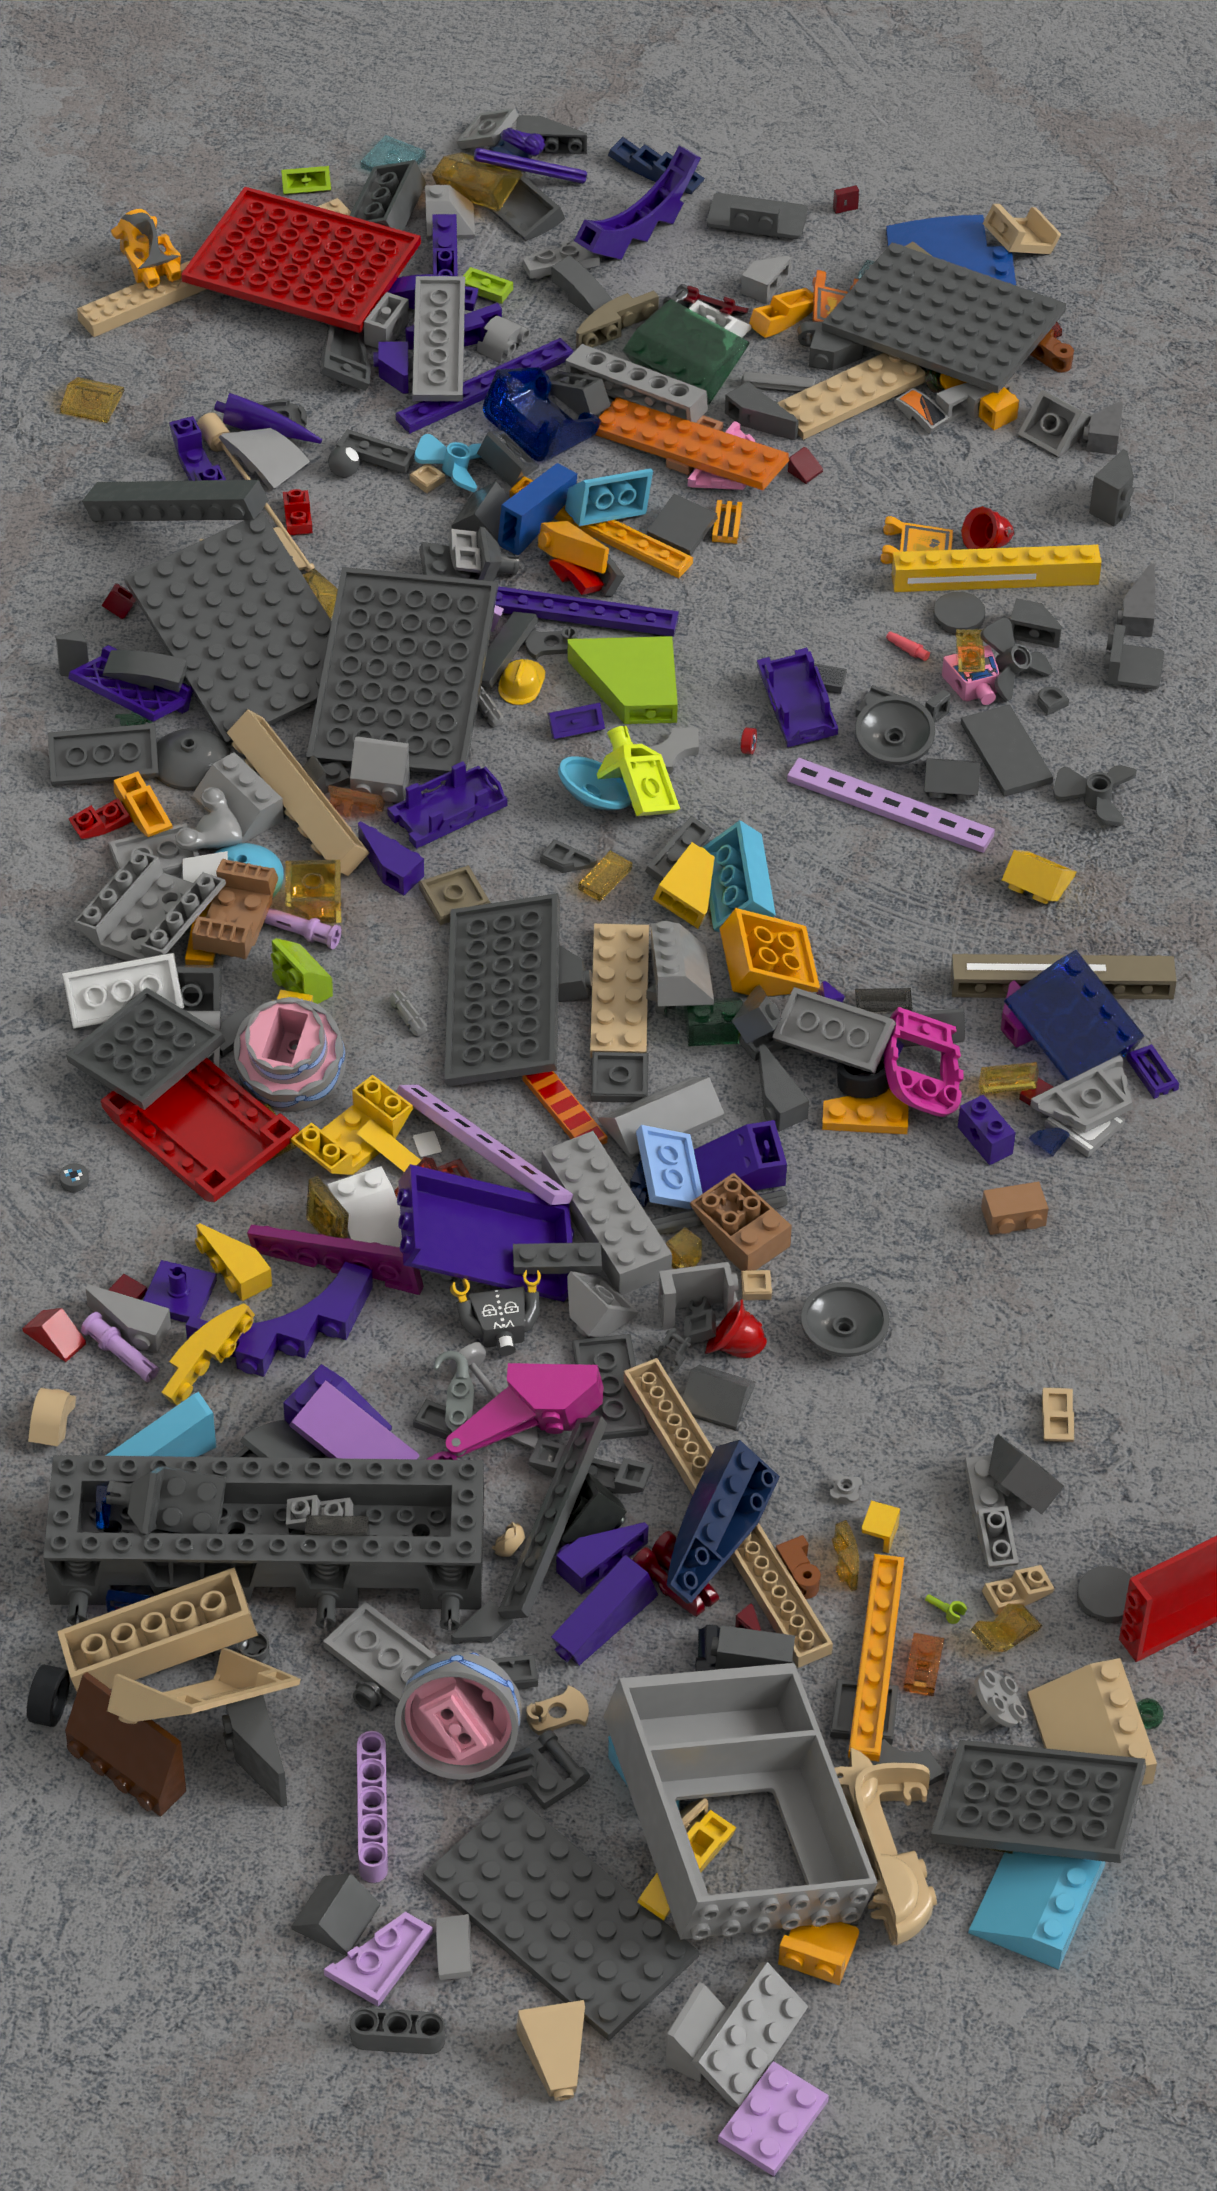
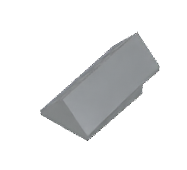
[599,1077,725,1158]

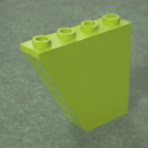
[567,636,678,724]

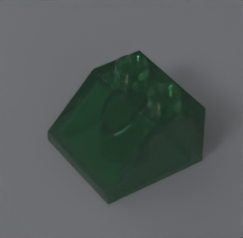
[683,997,743,1046]

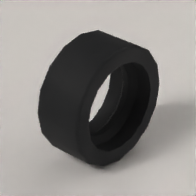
[837,1055,890,1099]
[27,1664,70,1727]

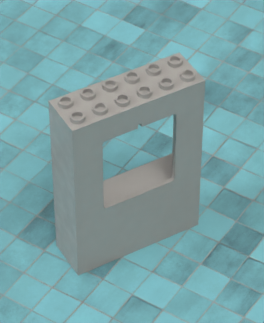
[604,1663,878,1940]

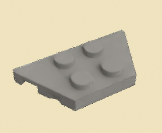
[1030,1055,1132,1133]

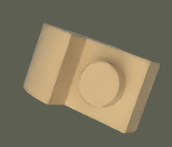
[28,1388,76,1446]

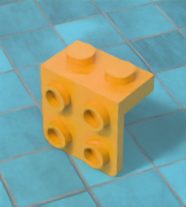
[778,1922,859,1986]

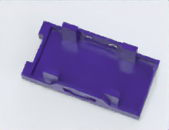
[757,647,838,748]
[387,761,508,849]

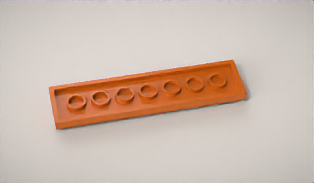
[591,397,789,490]

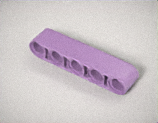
[357,1731,388,1883]

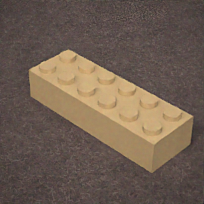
[57,1568,258,1691]

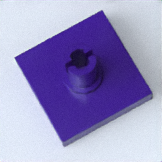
[143,1260,217,1323]

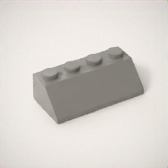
[651,921,714,1006]

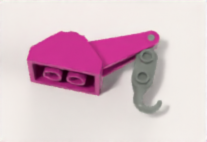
[433,1351,604,1457]

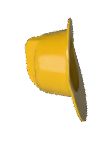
[498,659,545,705]

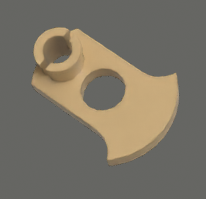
[526,1685,589,1735]

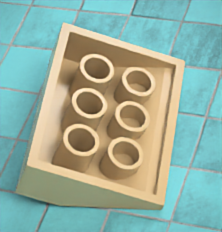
[1027,1658,1157,1785]

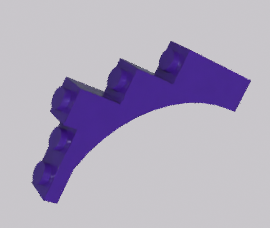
[574,146,701,260]
[186,1262,373,1377]

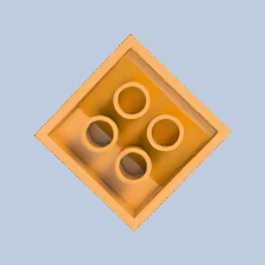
[719,908,820,996]

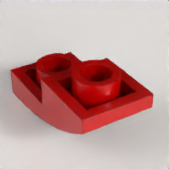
[283,489,313,535]
[549,559,604,595]
[68,798,132,839]

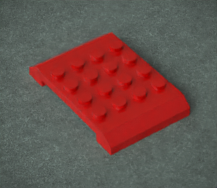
[101,1057,300,1203]

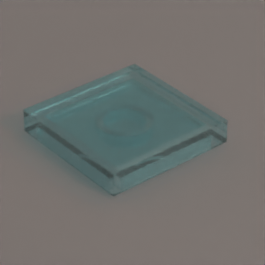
[361,135,426,172]

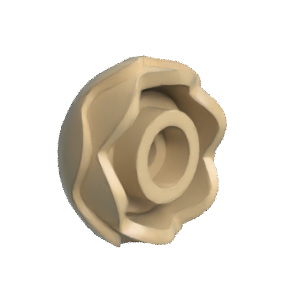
[492,1522,525,1557]

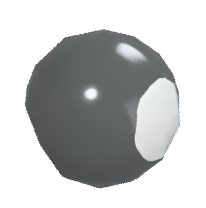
[328,446,360,478]

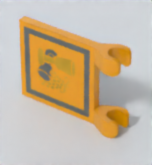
[880,516,953,564]

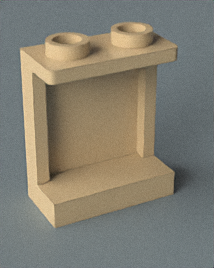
[983,204,1061,254]

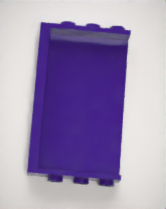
[397,1164,574,1302]

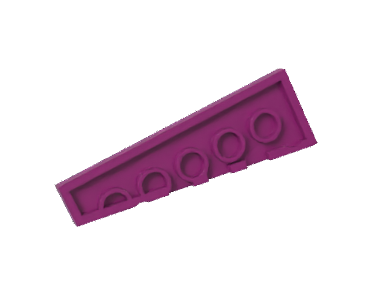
[247,1224,424,1295]

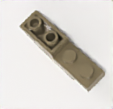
[576,290,659,349]

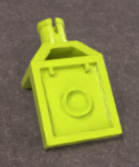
[596,726,680,816]

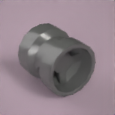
[238,1631,270,1665]

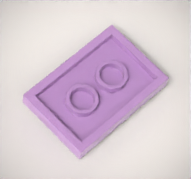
[718,2061,829,2177]

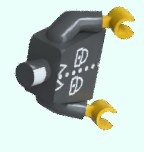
[450,1270,541,1356]

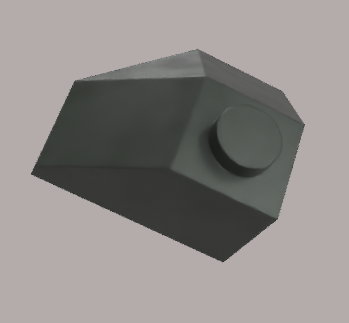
[561,1472,627,1543]

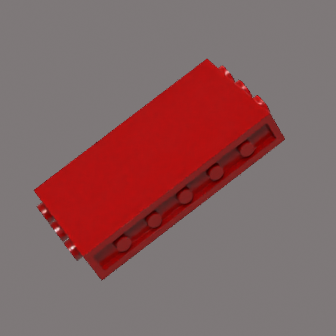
[1119,1535,1217,1662]

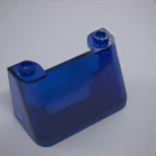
[483,367,601,462]

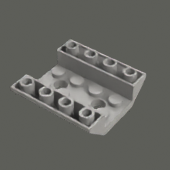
[74,850,226,961]

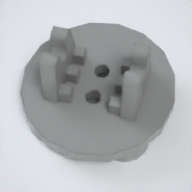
[971,1669,1027,1729]

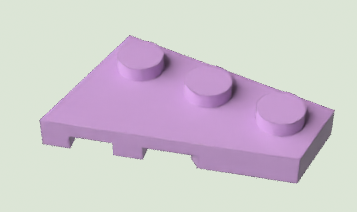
[324,1912,433,2007]

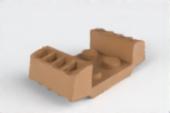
[192,859,278,959]

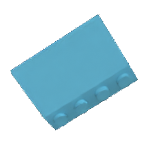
[968,1851,1105,1970]

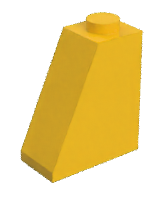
[653,842,715,929]

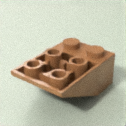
[690,1173,792,1271]

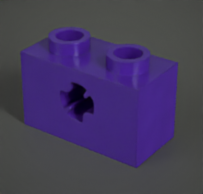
[957,1095,1016,1165]

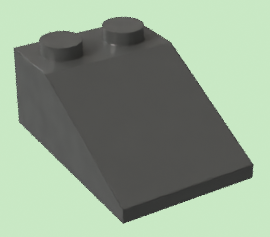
[222,1695,287,1807]

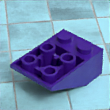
[694,1120,787,1193]

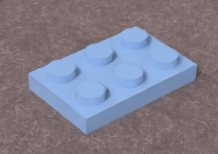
[636,1125,703,1210]

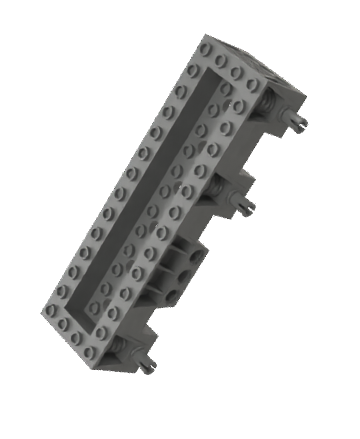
[43,1455,484,1630]

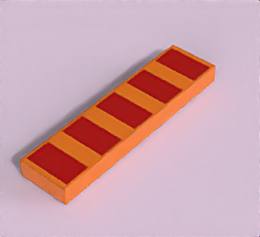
[522,1071,608,1145]

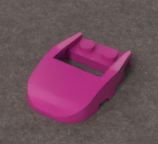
[883,1007,964,1117]

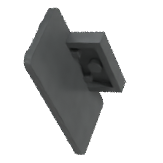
[707,193,808,239]

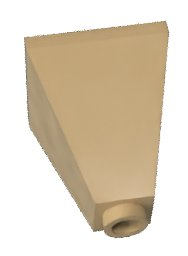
[516,2000,585,2101]

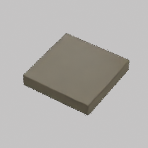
[419,865,491,925]

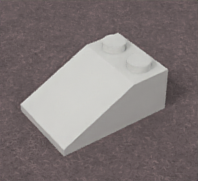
[328,1166,402,1247]

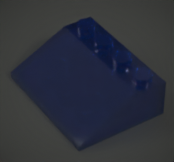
[1004,950,1145,1081]

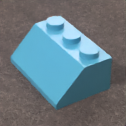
[565,468,653,526]

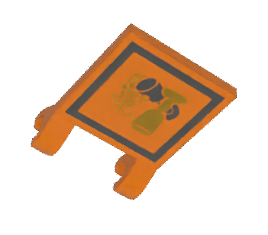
[812,270,859,322]

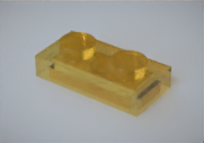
[979,1062,1039,1094]

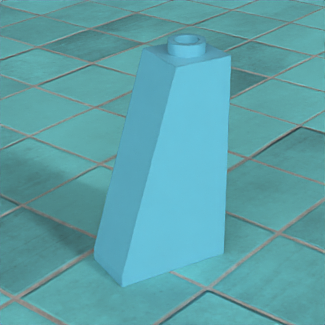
[105,1392,216,1457]

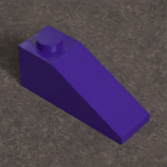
[556,1522,649,1595]

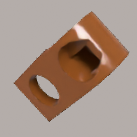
[1030,329,1074,373]
[775,1535,821,1599]

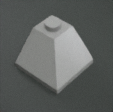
[425,185,475,240]
[567,1271,639,1338]

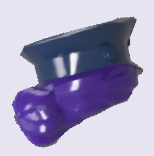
[489,128,545,159]

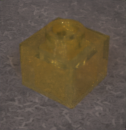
[666,1227,702,1269]

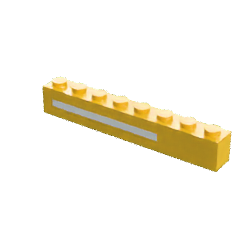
[891,545,1102,592]

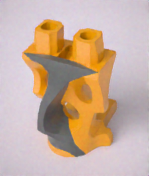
[111,209,181,289]

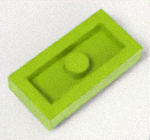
[463,267,513,304]

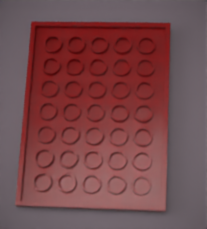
[181,186,421,333]

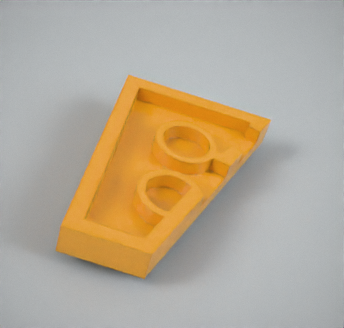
[822,1088,908,1135]

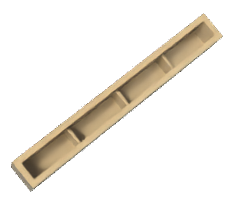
[227,709,370,876]

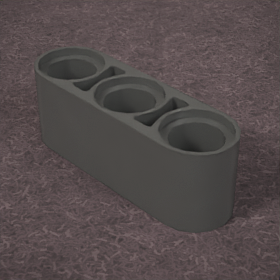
[349,2008,445,2054]

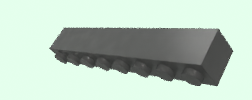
[82,480,269,521]

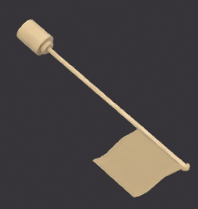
[197,413,315,572]

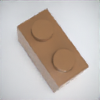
[981,1182,1049,1235]

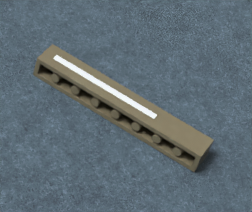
[950,954,1177,999]

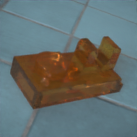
[328,785,385,817]
[903,1633,944,1696]

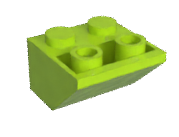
[271,938,333,1004]

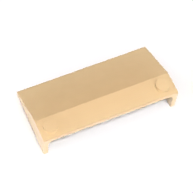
[107,1648,301,1724]

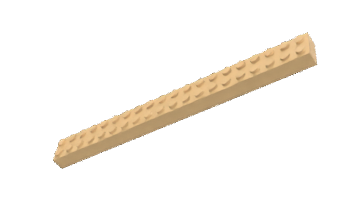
[77,198,351,337]
[623,1358,833,1668]

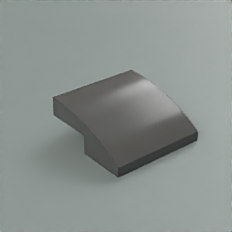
[240,1420,325,1458]

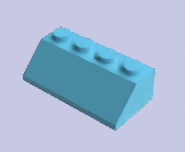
[702,820,776,932]

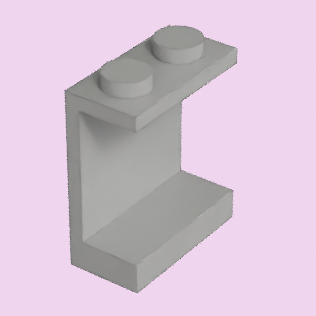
[658,1262,739,1330]

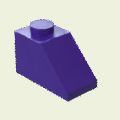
[373,342,409,394]

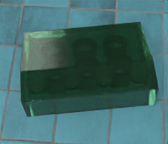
[622,299,750,405]

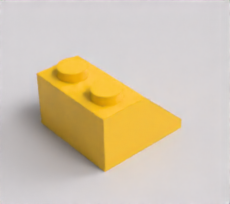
[1002,850,1076,904]

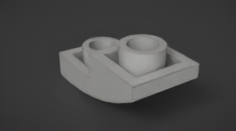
[286,1495,353,1532]
[436,1914,472,1980]

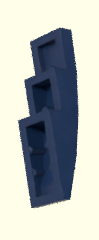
[608,137,705,194]

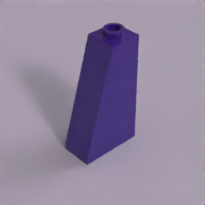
[551,1555,658,1666]

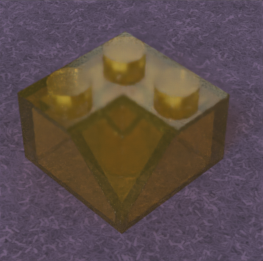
[285,860,342,923]

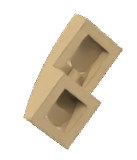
[1042,1388,1074,1442]

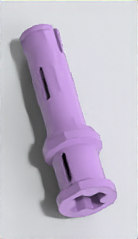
[264,908,342,949]
[81,1312,159,1383]

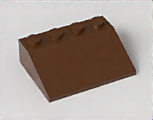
[65,1672,186,1817]

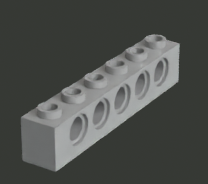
[565,344,708,423]

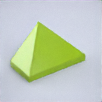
[281,166,331,194]

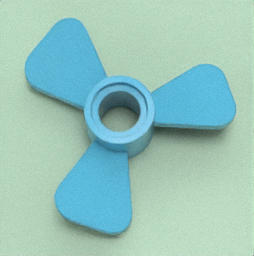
[414,434,481,492]

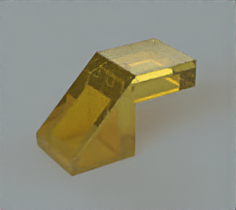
[971,1604,1043,1652]

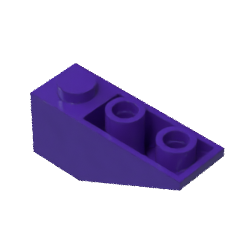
[358,821,424,896]

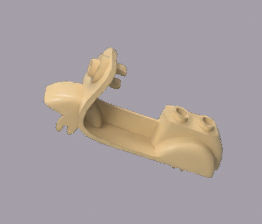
[834,1748,937,1946]

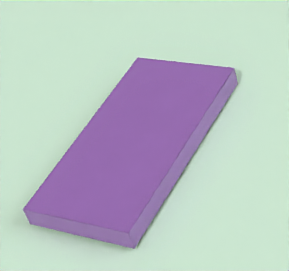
[289,1380,420,1459]

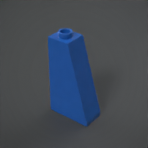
[498,463,578,556]

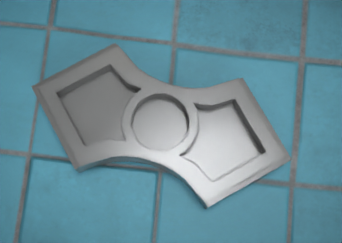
[649,728,699,773]

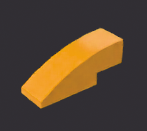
[749,287,813,338]
[114,771,173,837]

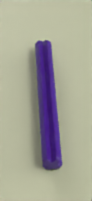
[474,148,587,184]

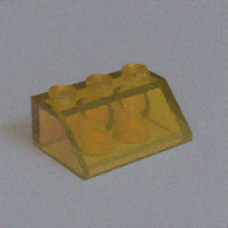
[432,152,522,211]

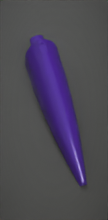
[214,393,322,444]

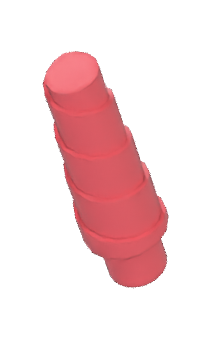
[886,631,930,661]

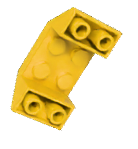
[291,1074,413,1175]

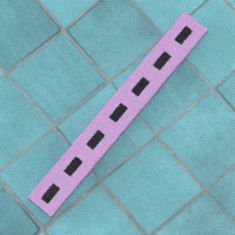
[787,758,995,853]
[396,1085,573,1205]

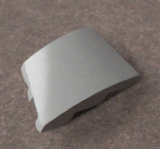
[219,428,310,491]

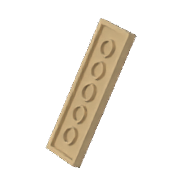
[778,353,927,440]
[590,923,649,1058]

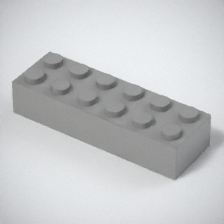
[542,1131,672,1295]

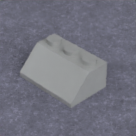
[192,752,284,843]

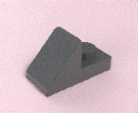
[303,755,350,794]

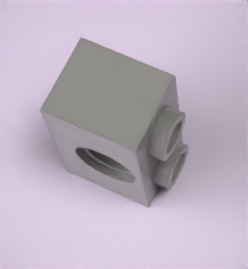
[364,292,409,348]

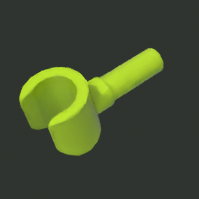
[925,1594,967,1624]

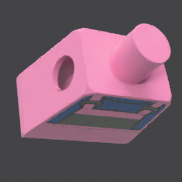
[942,645,1000,705]

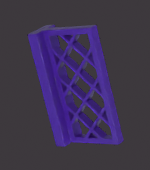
[68,645,192,722]

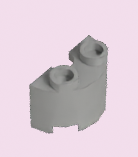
[477,316,530,363]

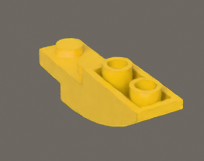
[162,1303,255,1406]
[637,1810,736,1921]

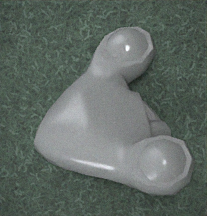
[175,787,242,851]

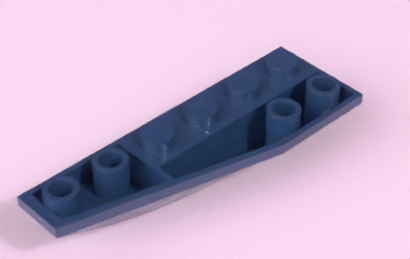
[667,1440,780,1604]

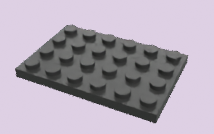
[931,1740,1146,1863]

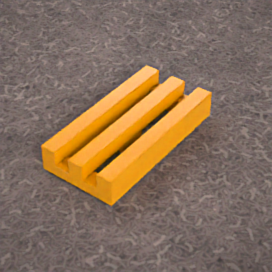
[712,500,742,544]

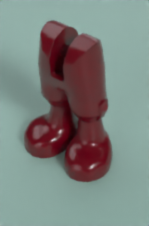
[632,1531,719,1617]

